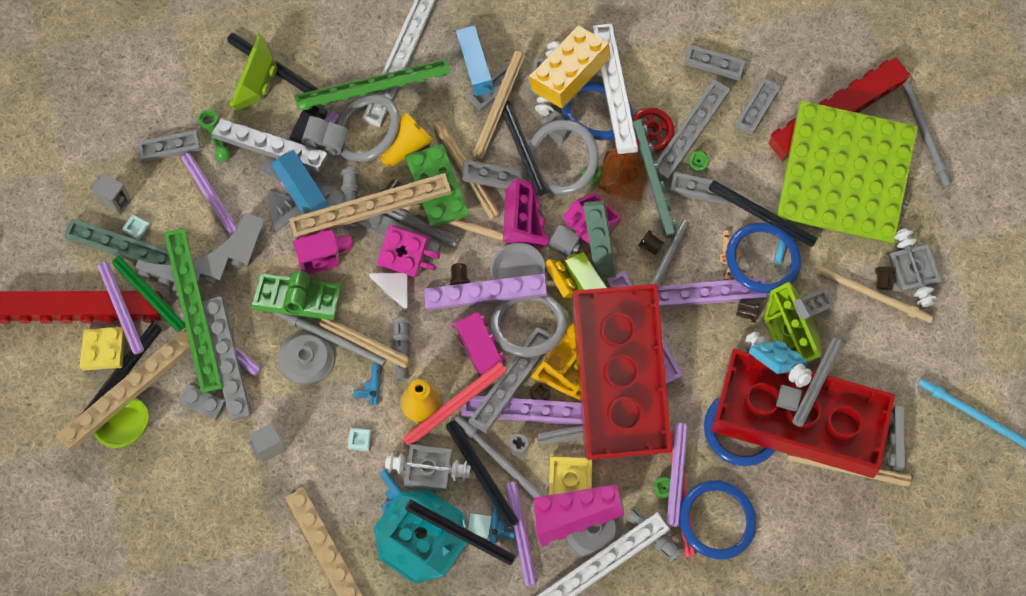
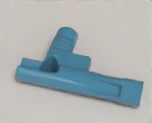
[354,363,380,405]
[380,469,402,512]
[488,503,515,544]

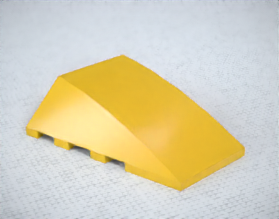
[530,321,580,400]

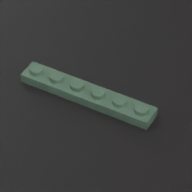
[633,119,677,238]
[64,218,171,265]

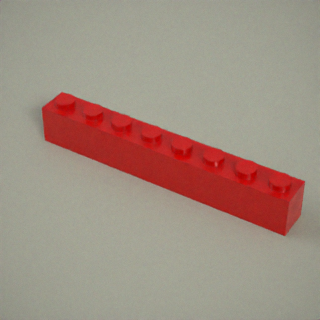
[768,57,910,162]
[0,291,163,324]

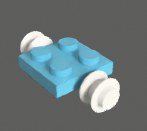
[745,332,812,387]

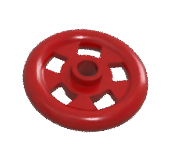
[632,107,675,152]

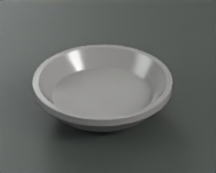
[490,243,545,280]
[278,331,334,385]
[565,517,622,558]

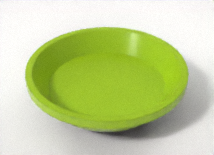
[94,398,149,448]

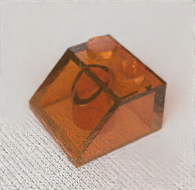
[598,149,647,201]

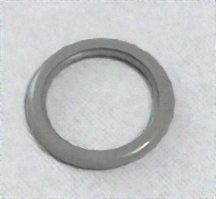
[336,94,400,162]
[529,120,599,195]
[490,295,567,357]

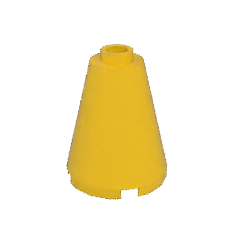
[379,113,433,167]
[400,379,442,423]

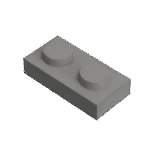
[178,384,226,421]

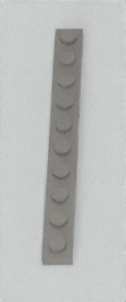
[259,156,441,263]

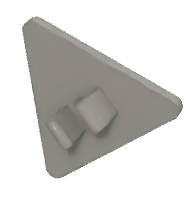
[268,190,302,231]

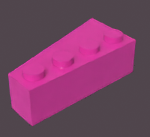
[534,484,624,547]

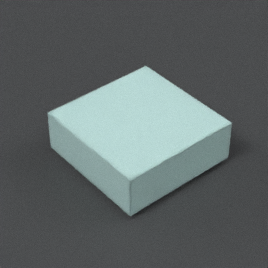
[122,214,151,241]
[348,428,372,452]
[468,513,491,539]

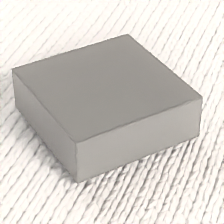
[776,385,802,412]

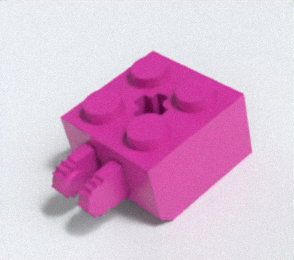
[562,192,622,244]
[377,225,441,277]
[293,230,353,275]

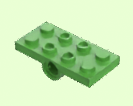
[405,144,469,228]
[252,271,341,320]

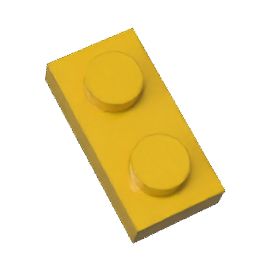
[545,259,576,298]

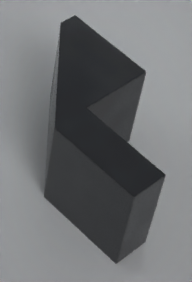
[289,106,327,145]

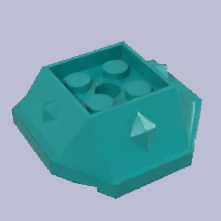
[374,489,468,584]

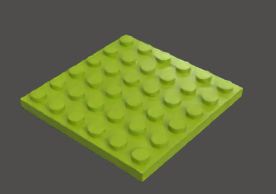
[776,101,918,244]

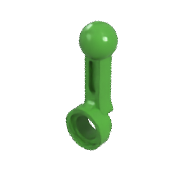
[198,109,231,162]

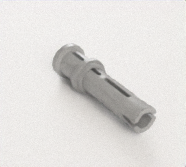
[341,168,359,230]
[392,317,410,381]
[626,508,684,564]

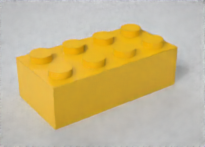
[529,26,611,109]

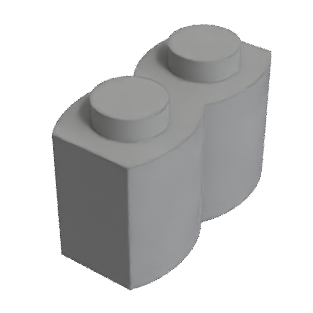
[301,116,348,156]

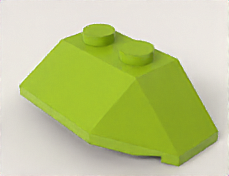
[229,33,277,112]
[764,282,822,363]

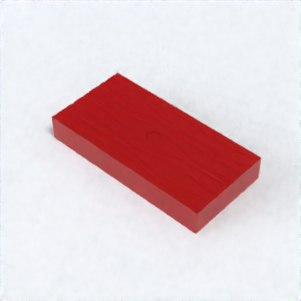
[571,284,672,460]
[710,349,895,478]

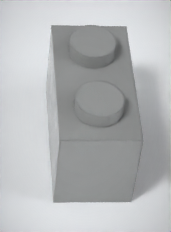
[92,173,132,215]
[248,423,286,463]

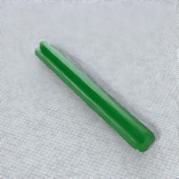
[112,256,185,332]

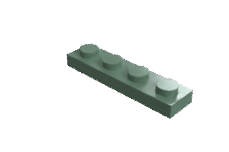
[583,201,617,277]

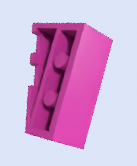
[503,179,550,251]
[451,312,506,377]

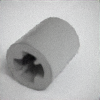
[509,434,528,457]

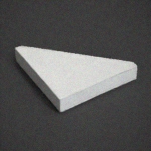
[370,273,408,310]

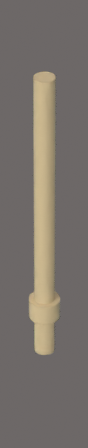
[402,204,503,241]
[818,266,934,323]

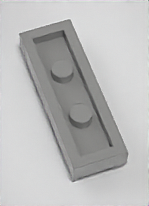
[684,45,746,81]
[468,64,525,112]
[735,77,780,135]
[137,130,201,163]
[462,160,522,189]
[669,172,732,205]
[794,289,833,320]
[888,406,905,472]

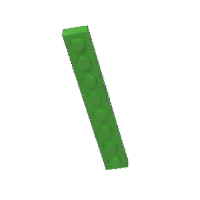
[294,59,451,110]
[164,228,222,394]

